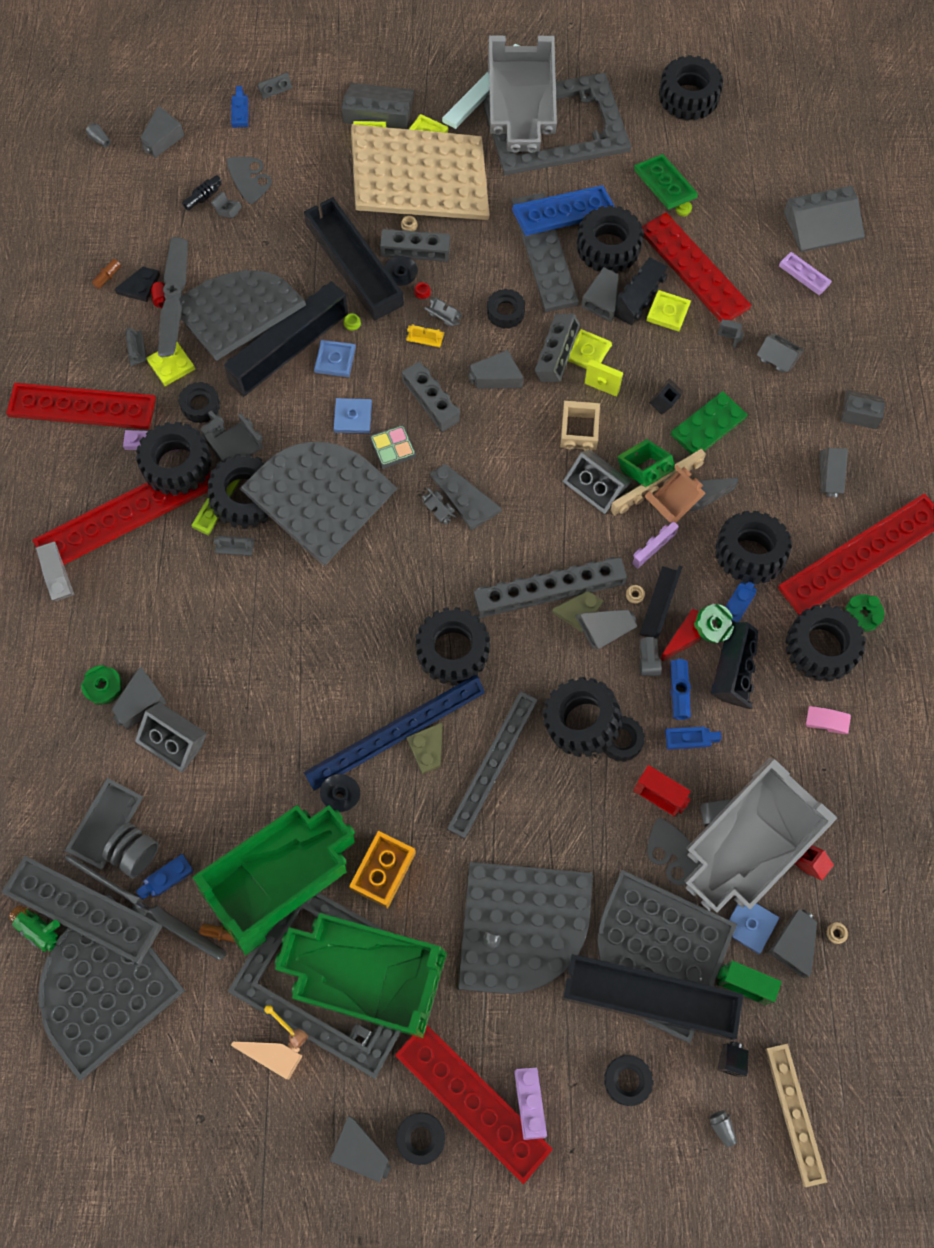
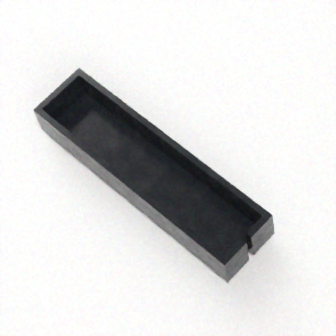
[304,197,404,321]
[224,281,349,397]
[562,954,744,1040]

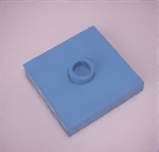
[314,340,356,377]
[334,398,372,434]
[729,903,780,954]

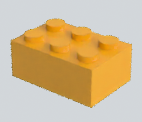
[349,831,416,909]

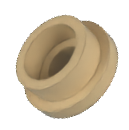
[401,215,418,231]
[626,585,645,604]
[826,922,848,944]

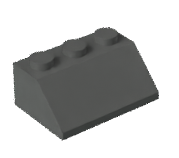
[563,449,632,514]
[135,702,207,772]

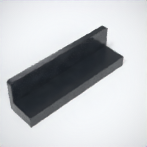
[639,565,683,640]

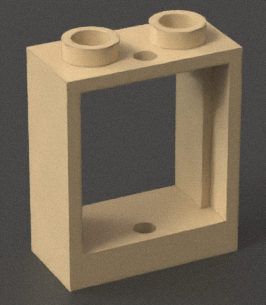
[560,401,600,451]

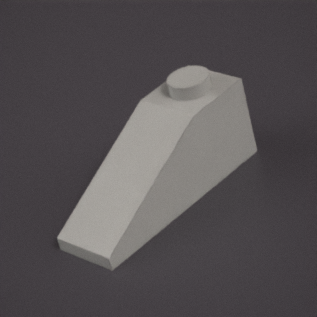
[36,541,75,601]

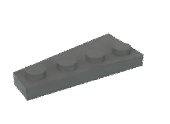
[430,464,502,530]

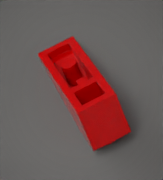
[660,608,702,661]

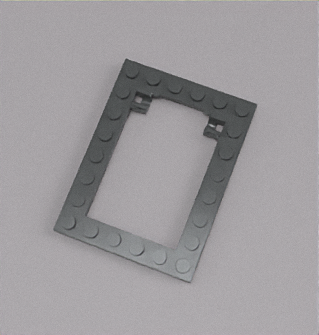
[482,73,631,176]
[228,893,401,1079]

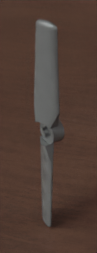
[158,237,188,357]
[65,855,227,960]

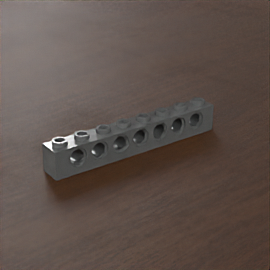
[474,557,627,618]

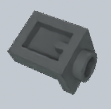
[200,411,225,441]

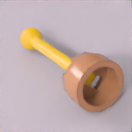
[264,1005,308,1049]

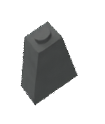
[141,106,184,158]
[582,267,619,322]
[468,350,524,389]
[820,448,848,497]
[575,610,637,649]
[112,667,167,730]
[768,909,817,978]
[330,1116,391,1183]

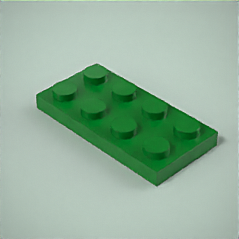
[634,154,698,210]
[670,391,748,455]

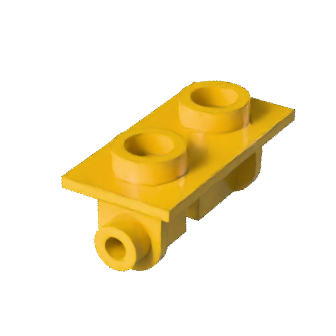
[406,324,444,348]

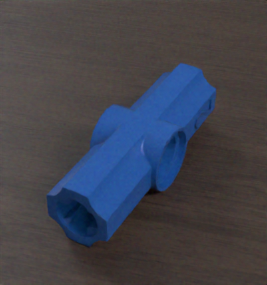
[670,659,691,720]

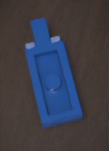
[231,86,249,128]
[726,581,757,623]
[665,727,721,750]
[136,854,194,900]

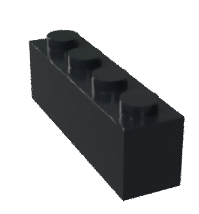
[614,257,668,326]
[711,622,758,709]

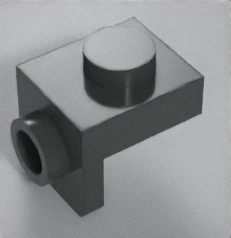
[211,192,242,218]
[717,319,744,348]

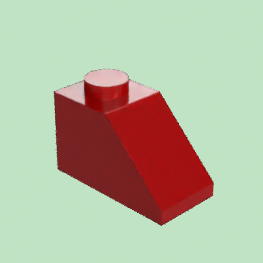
[794,845,834,881]

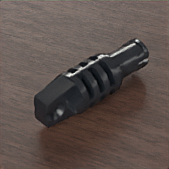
[182,175,222,211]

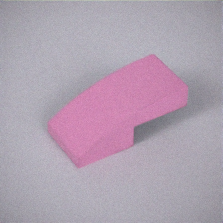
[806,706,851,734]

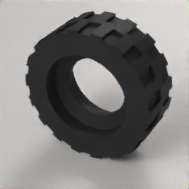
[487,289,525,329]
[178,382,220,423]
[603,716,645,762]
[604,1055,654,1106]
[396,1112,445,1165]

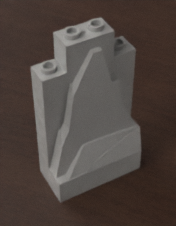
[488,36,557,153]
[684,758,837,912]

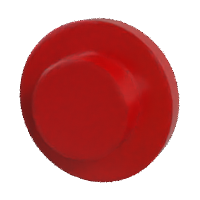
[414,282,431,299]

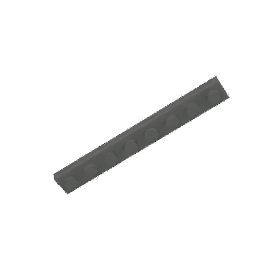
[447,691,538,839]

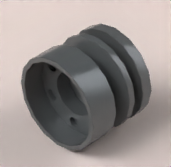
[103,822,159,878]

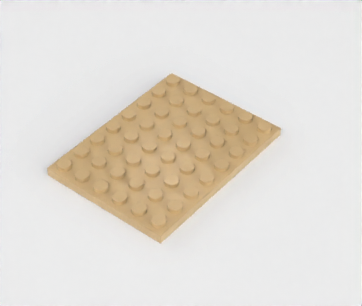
[351,124,490,220]

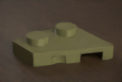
[552,591,604,632]
[406,723,443,775]

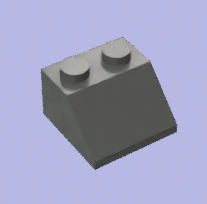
[757,333,804,373]
[841,390,885,429]

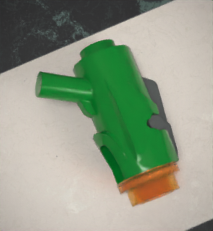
[8,905,60,952]

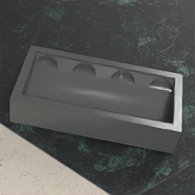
[65,778,143,870]

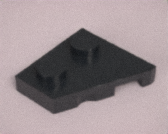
[115,267,160,302]

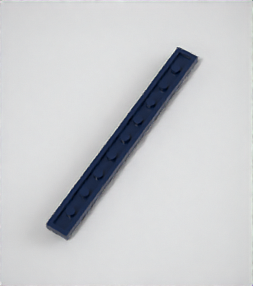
[304,675,485,791]

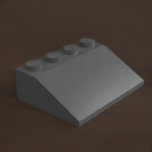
[342,83,414,129]
[784,186,865,252]

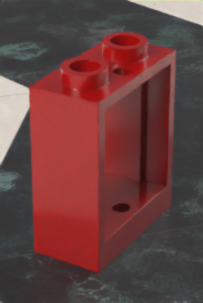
[633,765,691,817]

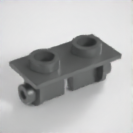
[257,72,292,99]
[425,297,462,326]
[125,328,146,366]
[422,488,457,525]
[214,536,255,556]

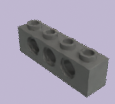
[380,229,450,262]
[535,314,580,382]
[402,361,460,432]

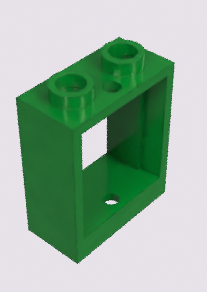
[617,439,676,488]
[716,960,782,1006]

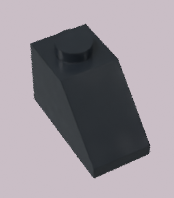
[717,1041,749,1077]

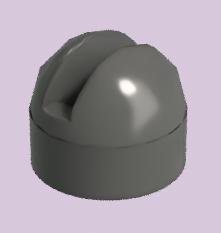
[483,932,501,949]

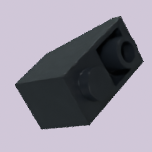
[649,378,682,415]

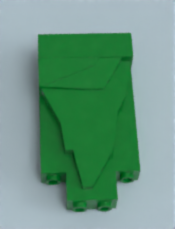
[192,805,355,956]
[275,913,447,1039]

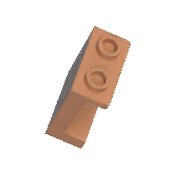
[644,465,706,523]

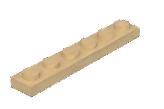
[610,449,706,516]
[765,1044,827,1187]

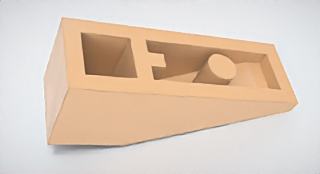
[231,1041,302,1080]

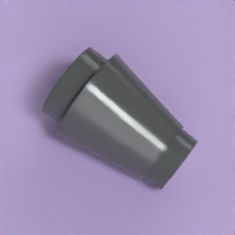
[86,123,111,148]
[709,1110,737,1147]

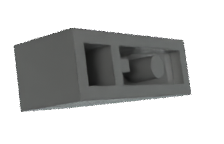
[689,478,738,511]

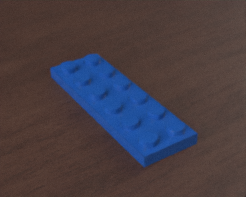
[512,185,615,236]

